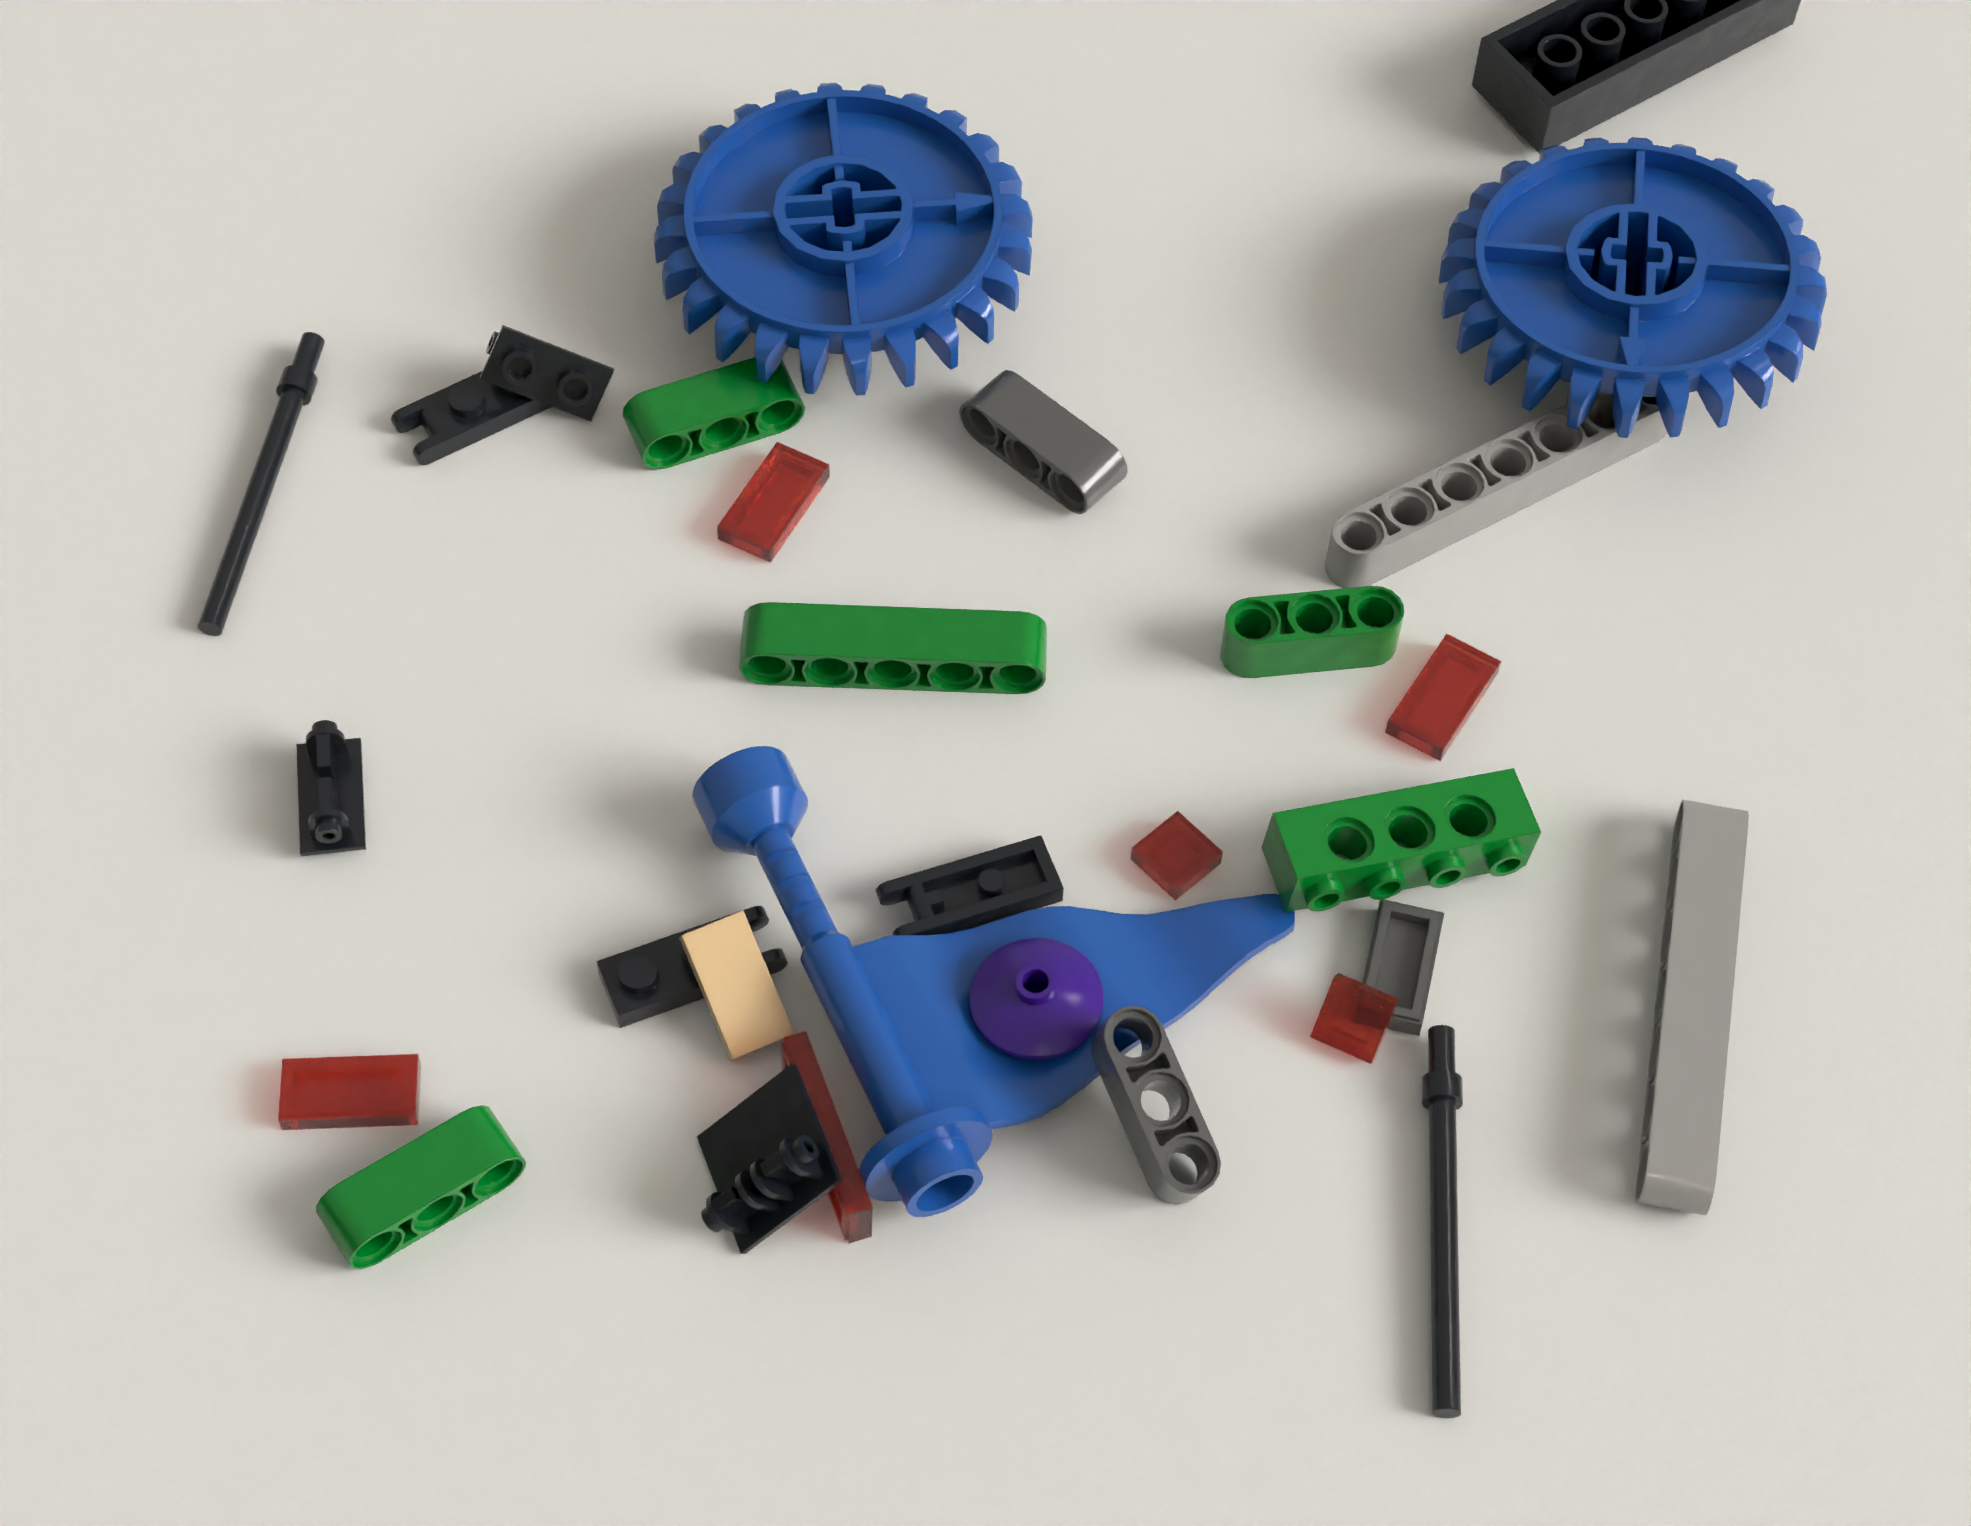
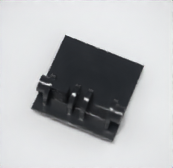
[697,1063,843,1254]

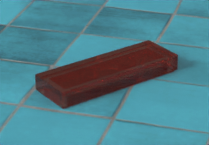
[781,1031,873,1244]

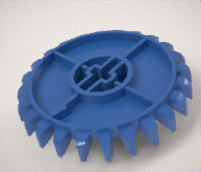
[654,83,1033,396]
[1439,137,1827,438]

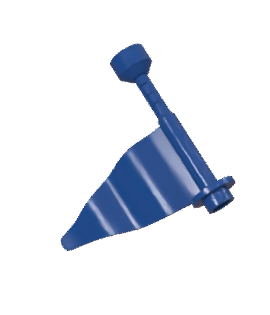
[692,746,1295,1217]

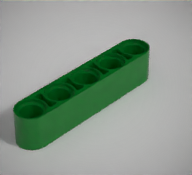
[739,602,1047,694]

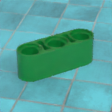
[622,357,805,469]
[1220,586,1404,678]
[316,1105,526,1270]

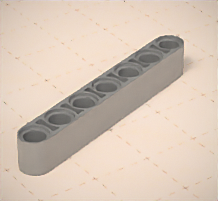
[1325,392,1667,588]
[1636,799,1749,1216]

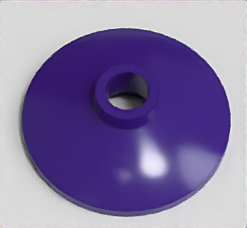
[969,938,1103,1060]

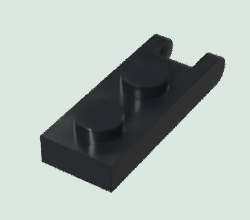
[391,371,551,465]
[876,835,1064,936]
[596,906,788,1028]

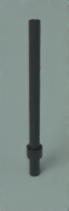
[198,332,325,636]
[1422,1025,1463,1419]

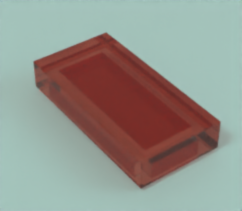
[717,442,830,563]
[1385,633,1501,761]
[278,1054,421,1130]

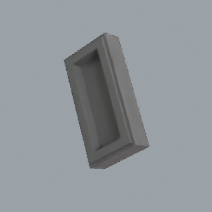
[1354,899,1444,1036]

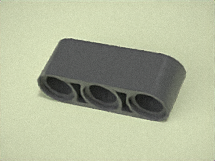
[959,370,1128,514]
[1091,1006,1221,1205]

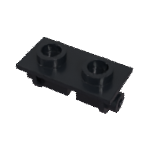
[480,325,614,422]
[296,720,366,856]

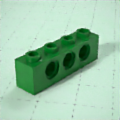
[1261,768,1541,912]

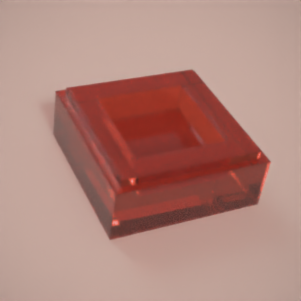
[1130,811,1223,900]
[1310,973,1400,1064]

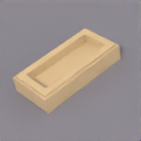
[679,910,795,1061]

